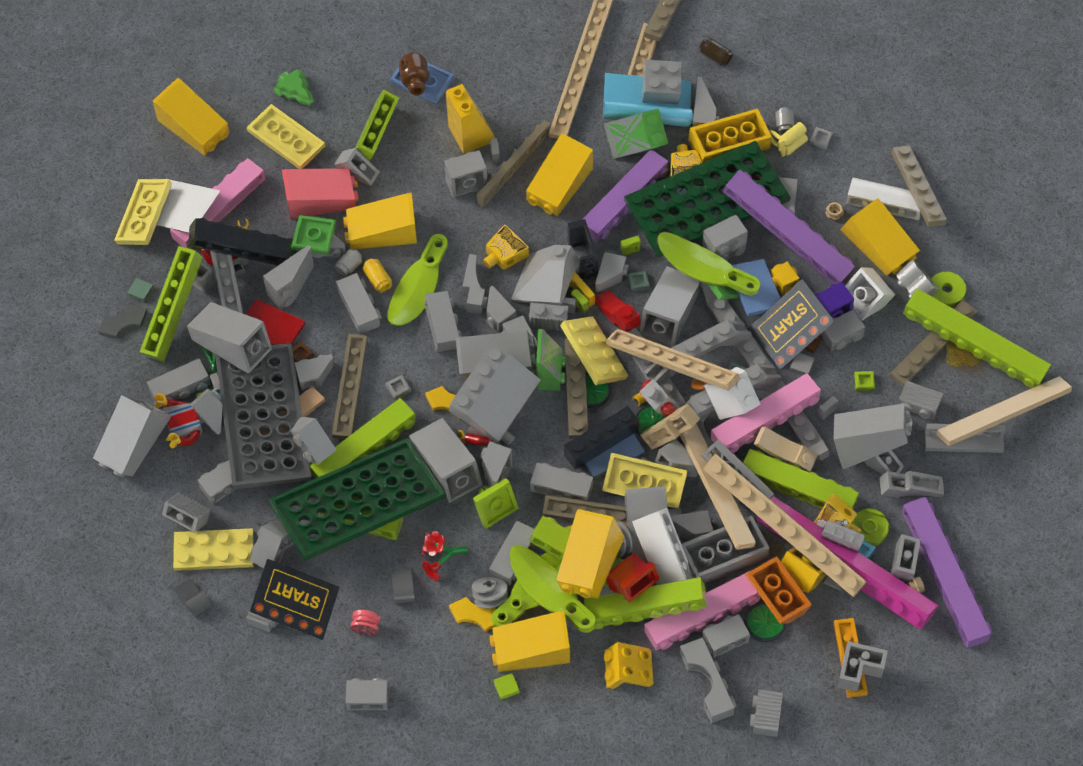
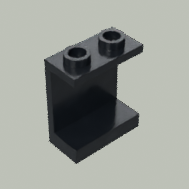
[567,219,598,279]

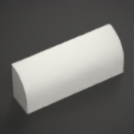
[846,178,921,220]
[632,508,694,585]

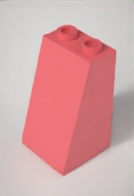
[282,169,359,220]

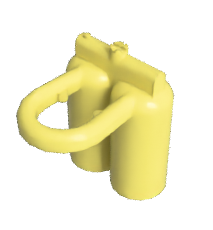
[769,122,808,157]

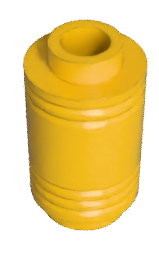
[363,258,392,293]

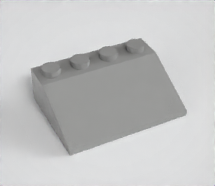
[449,343,541,442]

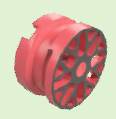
[350,610,381,636]

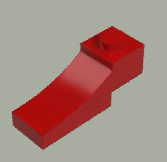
[595,290,641,332]

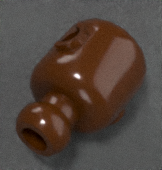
[399,53,430,96]

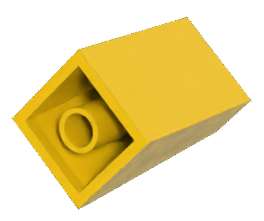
[153,78,229,156]
[446,84,496,154]
[526,133,593,217]
[343,193,417,250]
[840,198,920,276]
[556,509,624,599]
[489,611,570,672]

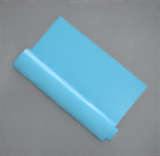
[603,73,694,127]

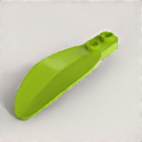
[658,232,760,296]
[387,234,448,326]
[509,545,596,633]
[492,552,562,627]

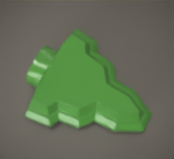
[273,69,314,106]

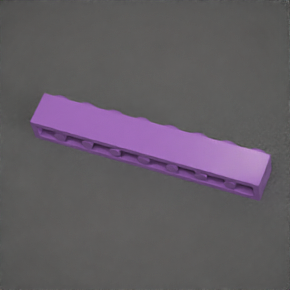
[723,170,855,284]
[902,497,992,649]

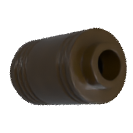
[699,37,733,66]

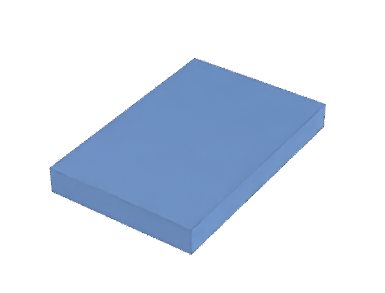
[390,63,455,104]
[732,259,780,316]
[584,434,645,480]

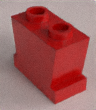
[606,552,659,603]

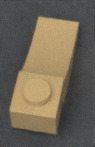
[640,404,700,450]
[754,427,818,472]

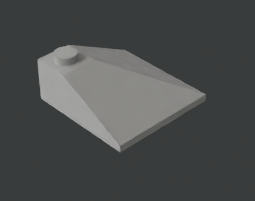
[511,245,579,305]

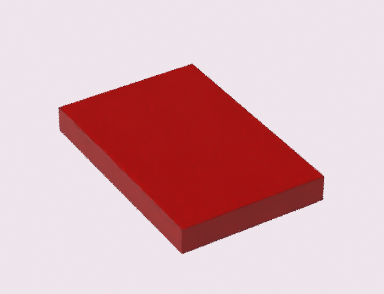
[246,299,305,345]

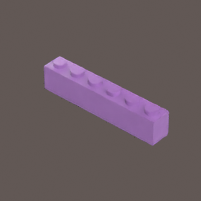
[582,149,668,243]

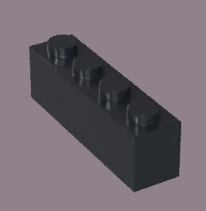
[564,406,639,470]

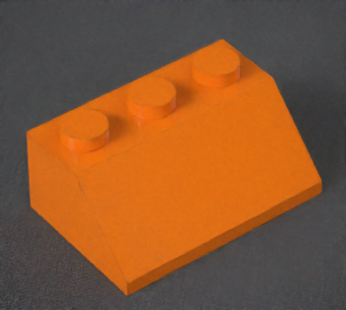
[745,556,812,624]

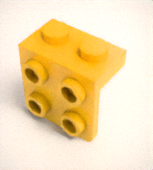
[604,642,653,689]

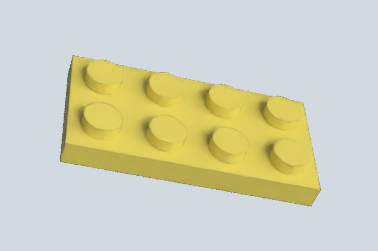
[247,104,325,169]
[114,179,172,245]
[560,316,628,385]
[602,453,688,509]
[173,528,254,571]

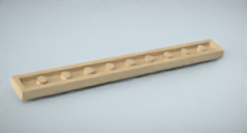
[549,0,614,139]
[703,454,867,597]

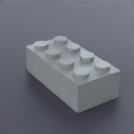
[681,516,769,584]

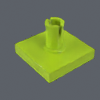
[473,478,519,529]

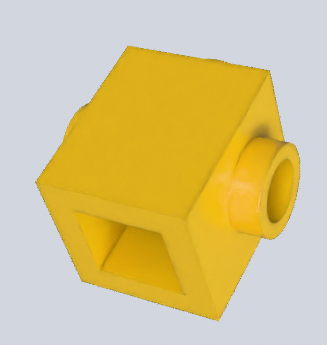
[771,261,800,295]

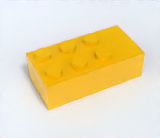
[688,108,772,163]

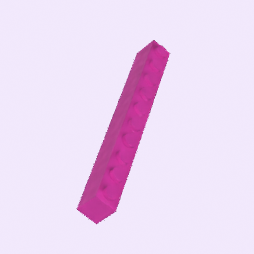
[756,496,938,630]

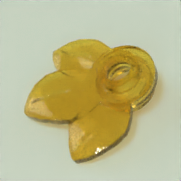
[946,341,980,368]

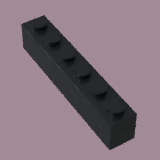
[188,218,299,266]

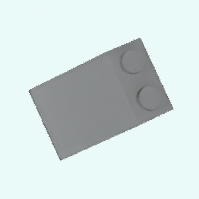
[263,245,314,310]

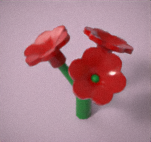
[421,531,468,582]

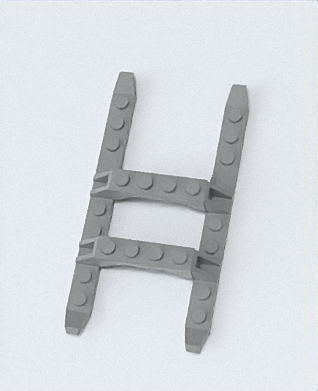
[620,283,829,504]

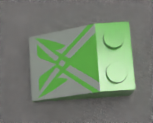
[603,108,668,159]
[537,329,566,391]

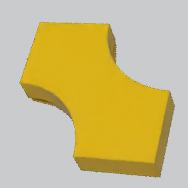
[425,386,459,419]
[449,597,502,632]

